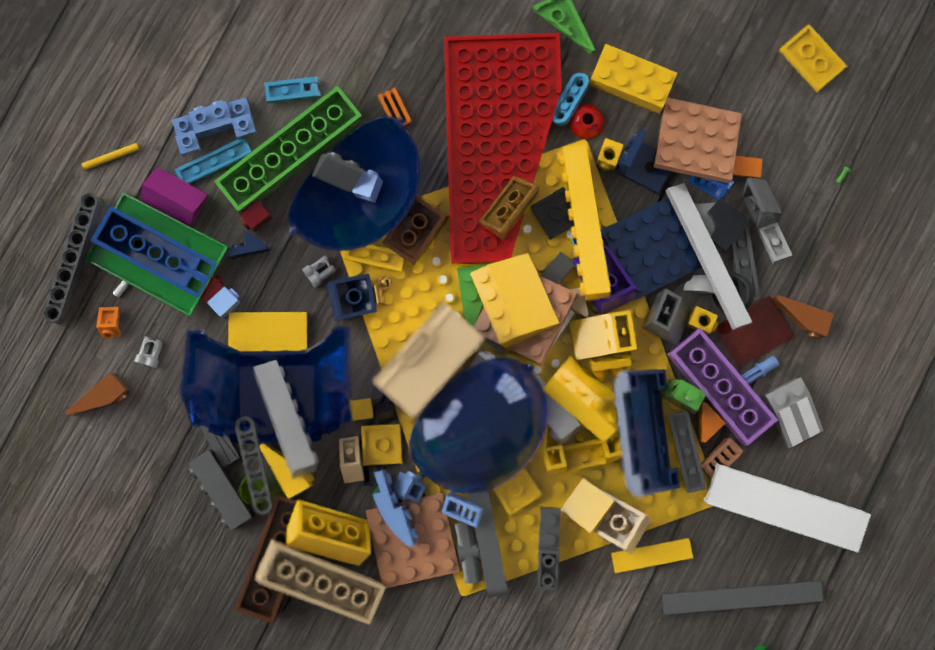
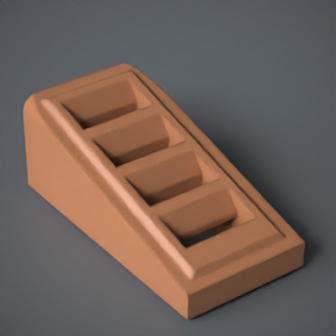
[701,438,743,479]

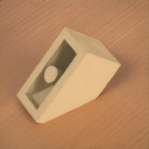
[339,436,364,483]

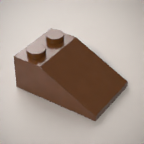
[382,194,449,265]

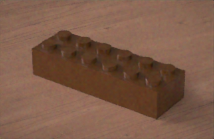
[235,493,298,624]

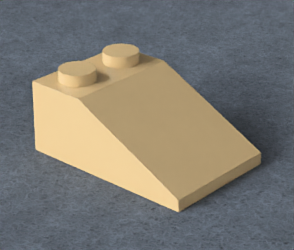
[594,488,651,554]

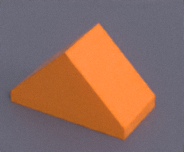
[698,402,725,442]

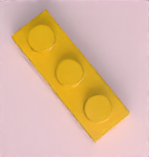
[344,239,405,272]

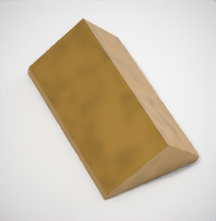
[479,176,539,240]

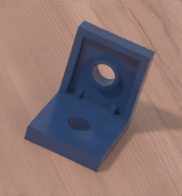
[617,129,670,194]

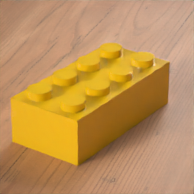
[590,44,677,114]

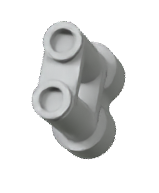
[302,256,336,288]
[134,336,163,368]

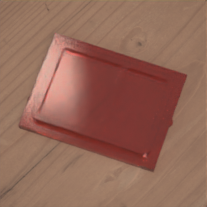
[717,296,793,367]

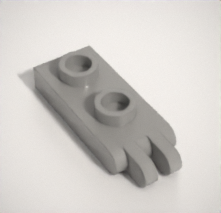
[756,222,793,264]

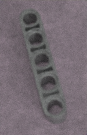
[236,417,273,514]

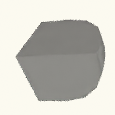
[683,275,715,294]

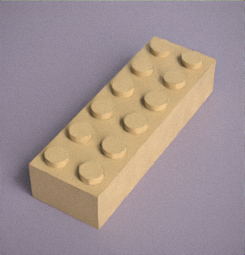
[255,539,386,625]

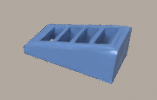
[442,492,483,528]

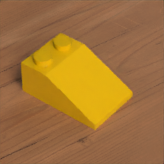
[259,444,315,499]

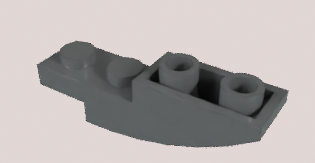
[537,507,561,590]

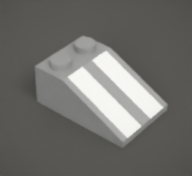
[761,377,824,448]

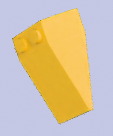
[543,417,623,474]

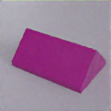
[141,167,209,228]

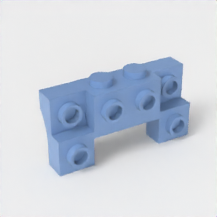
[172,97,257,157]

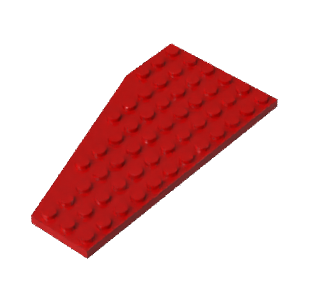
[444,33,562,264]

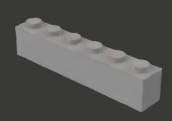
[253,360,318,479]

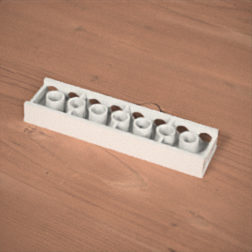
[703,463,871,552]

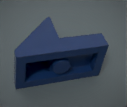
[227,230,270,259]

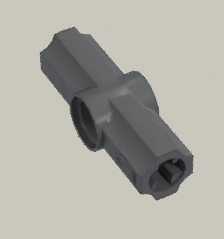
[455,522,482,584]

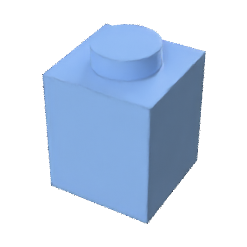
[352,170,383,203]
[207,287,241,318]

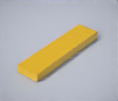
[611,538,693,573]

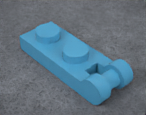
[264,77,321,103]

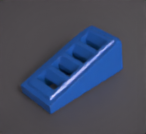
[689,176,734,200]

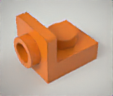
[96,307,121,339]

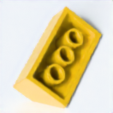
[287,500,371,566]

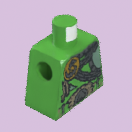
[661,380,706,415]

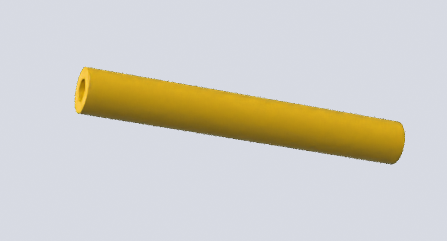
[82,143,140,170]

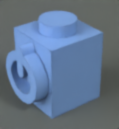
[391,471,427,503]

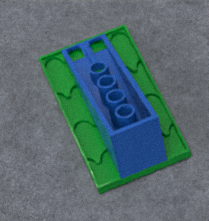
[85,192,228,316]

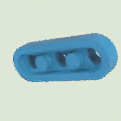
[552,73,590,126]

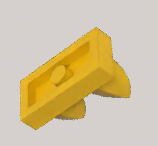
[589,352,632,382]

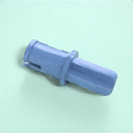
[741,355,779,384]

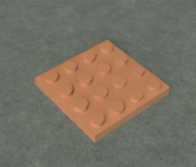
[654,98,742,184]
[473,276,578,365]
[366,492,461,588]

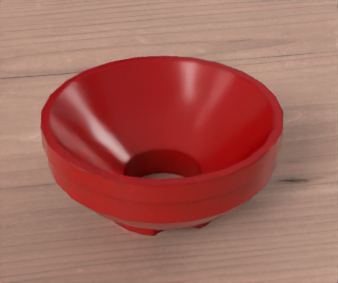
[569,104,604,140]

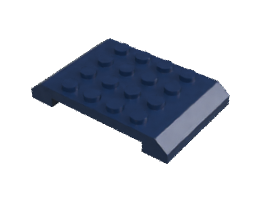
[614,369,680,497]

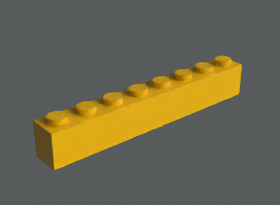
[559,144,611,301]

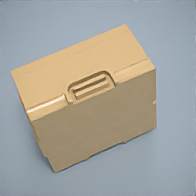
[373,302,484,419]

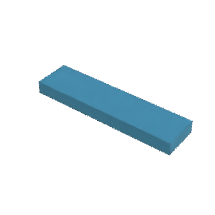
[174,137,252,184]

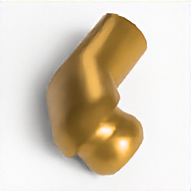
[372,276,391,305]

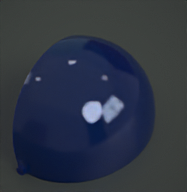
[288,116,421,251]
[409,357,548,494]

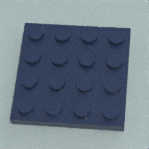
[600,198,702,301]

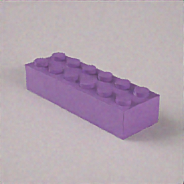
[666,328,778,446]

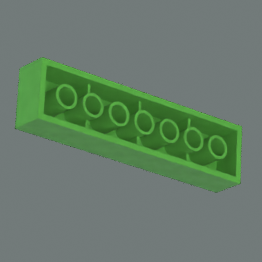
[214,86,364,213]

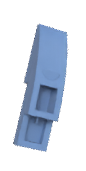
[373,469,418,547]

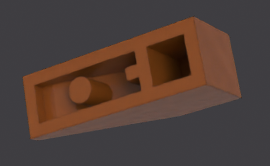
[772,295,834,339]
[65,373,131,416]

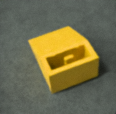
[569,310,637,360]

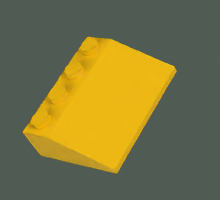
[470,253,560,349]
[542,356,618,442]

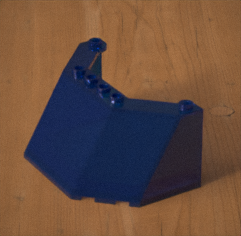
[179,326,353,444]

